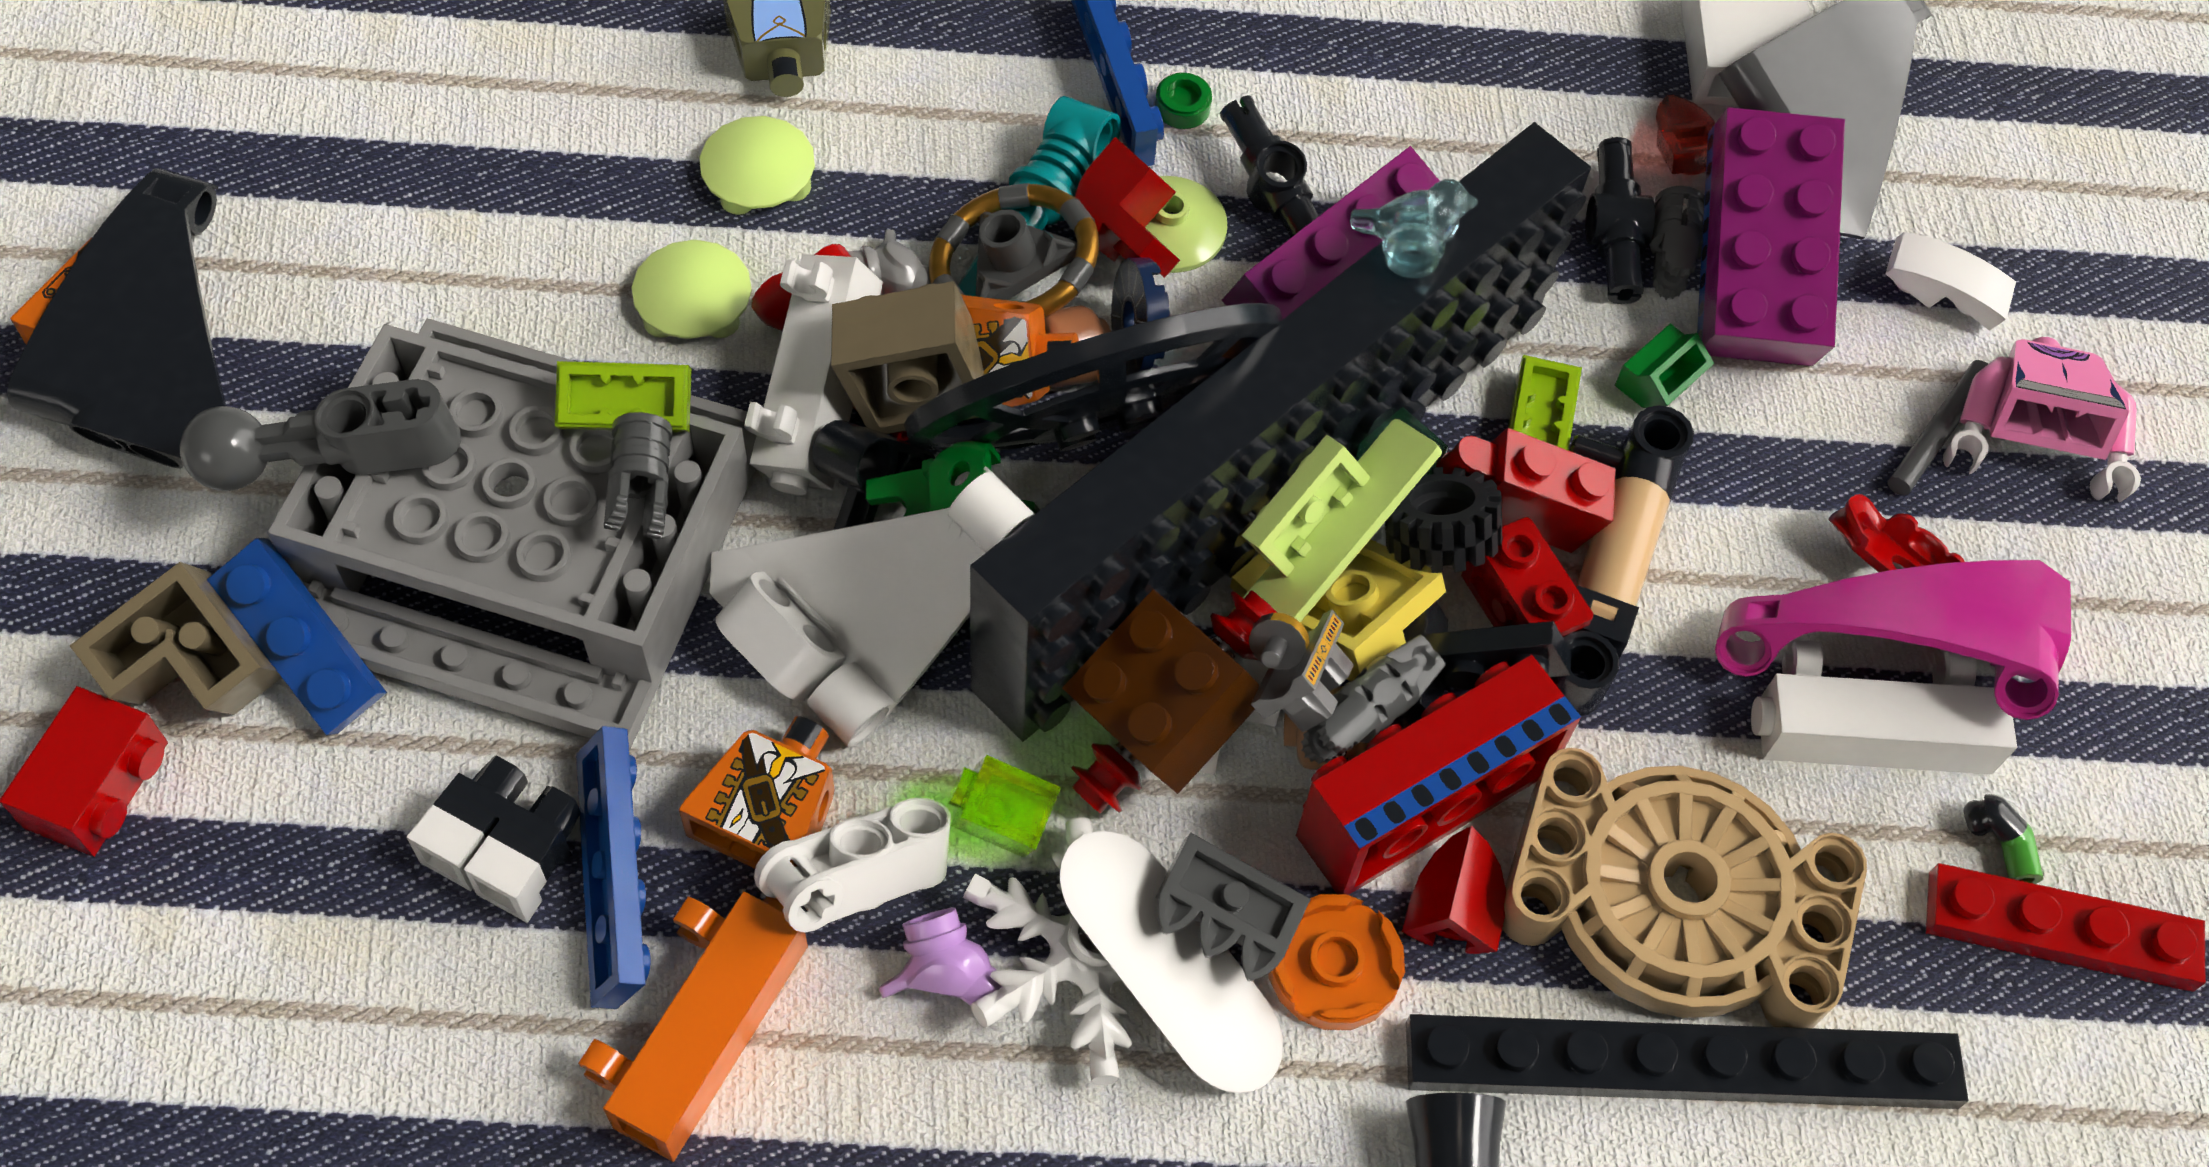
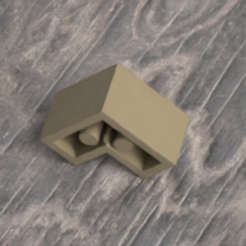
[70,562,282,715]

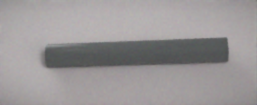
[1888,360,1988,496]

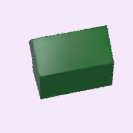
[1614,323,1714,408]

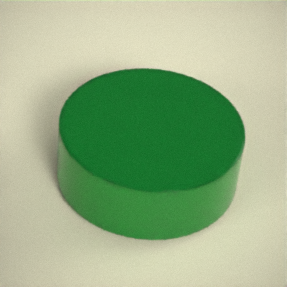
[1155,73,1212,129]

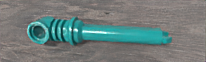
[958,96,1121,296]

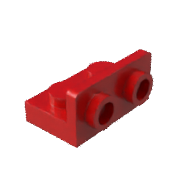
[1461,517,1594,637]

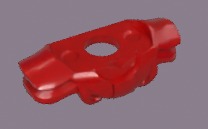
[1829,494,1965,572]

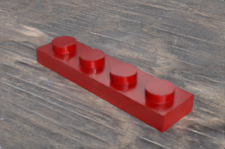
[1926,863,2206,992]

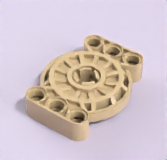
[1502,748,1867,1028]

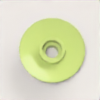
[1145,176,1227,273]

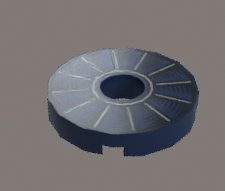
[1111,257,1170,375]

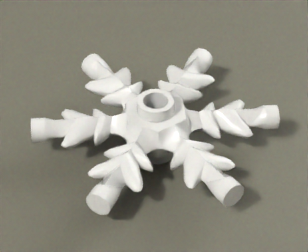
[963,818,1132,1085]

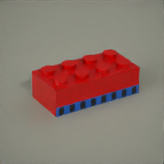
[1295,655,1581,895]

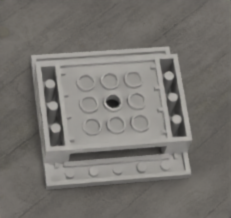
[267,318,756,751]

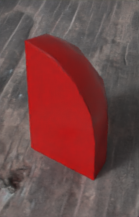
[1402,825,1507,954]

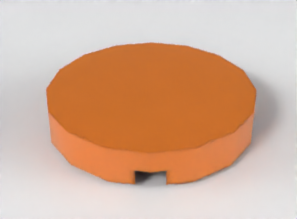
[1268,894,1405,1030]

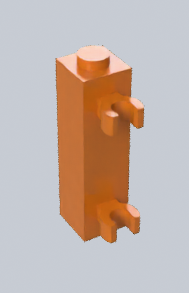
[578,891,808,1162]

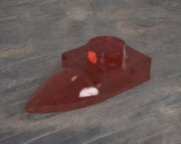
[1656,94,1715,175]

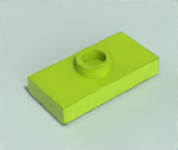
[1508,355,1582,451]
[555,361,691,432]

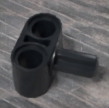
[812,420,935,530]

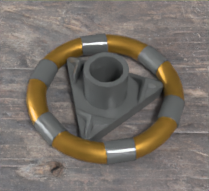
[929,183,1099,318]

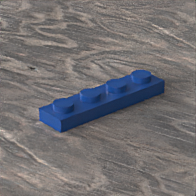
[1071,0,1164,166]
[576,726,651,1009]

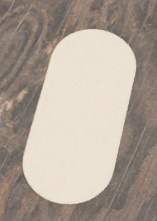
[1060,831,1283,1093]

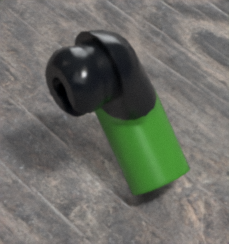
[1963,794,2044,884]

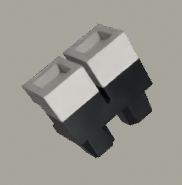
[406,755,581,923]

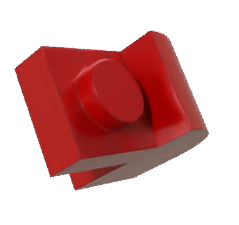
[1075,137,1180,278]

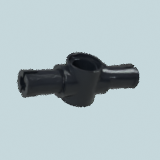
[1220,95,1319,237]
[1585,137,1655,304]

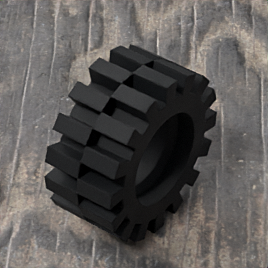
[1385,467,1502,573]

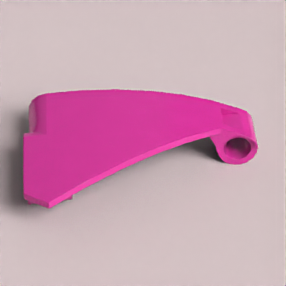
[1715,560,2071,720]

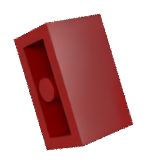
[0,686,168,857]

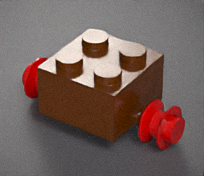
[1062,589,1277,814]

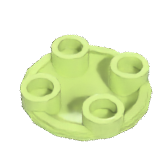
[699,116,815,215]
[631,240,752,339]

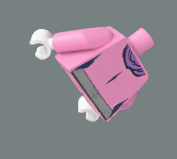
[1943,337,2141,503]

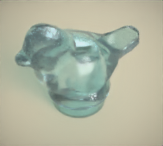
[1350,179,1478,278]

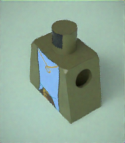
[723,0,831,97]

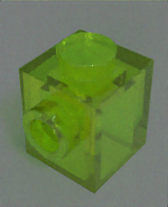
[948,755,1061,858]

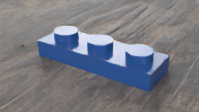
[207,538,387,735]

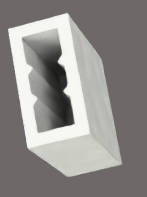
[1681,0,1810,106]

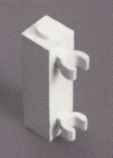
[744,254,883,495]
[1751,640,2017,774]

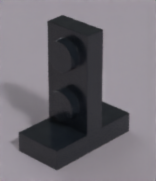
[1403,601,1571,725]

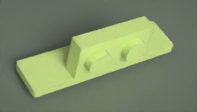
[1232,419,1442,622]

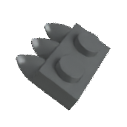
[1155,832,1310,981]

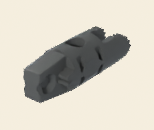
[1301,635,1446,764]

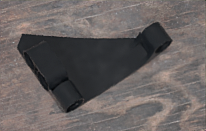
[7,168,226,469]

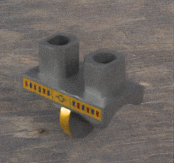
[1249,609,1354,732]

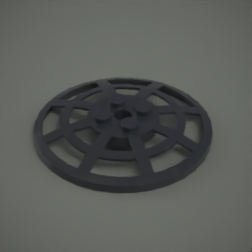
[904,303,1283,451]

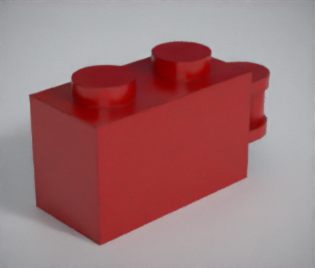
[1436,428,1616,553]

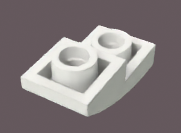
[1885,232,2016,331]

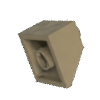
[831,281,984,434]

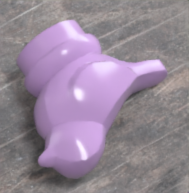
[879,908,1003,1005]

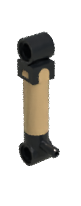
[1550,405,1694,716]

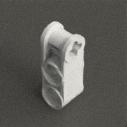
[754,798,951,933]

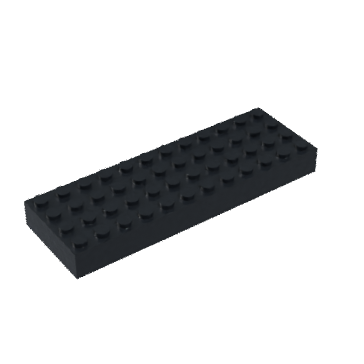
[970,122,1591,742]

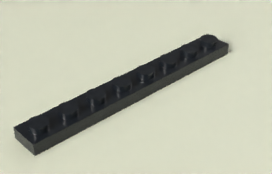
[1406,1014,1969,1109]

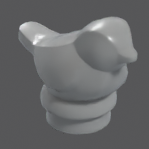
[848,230,931,295]

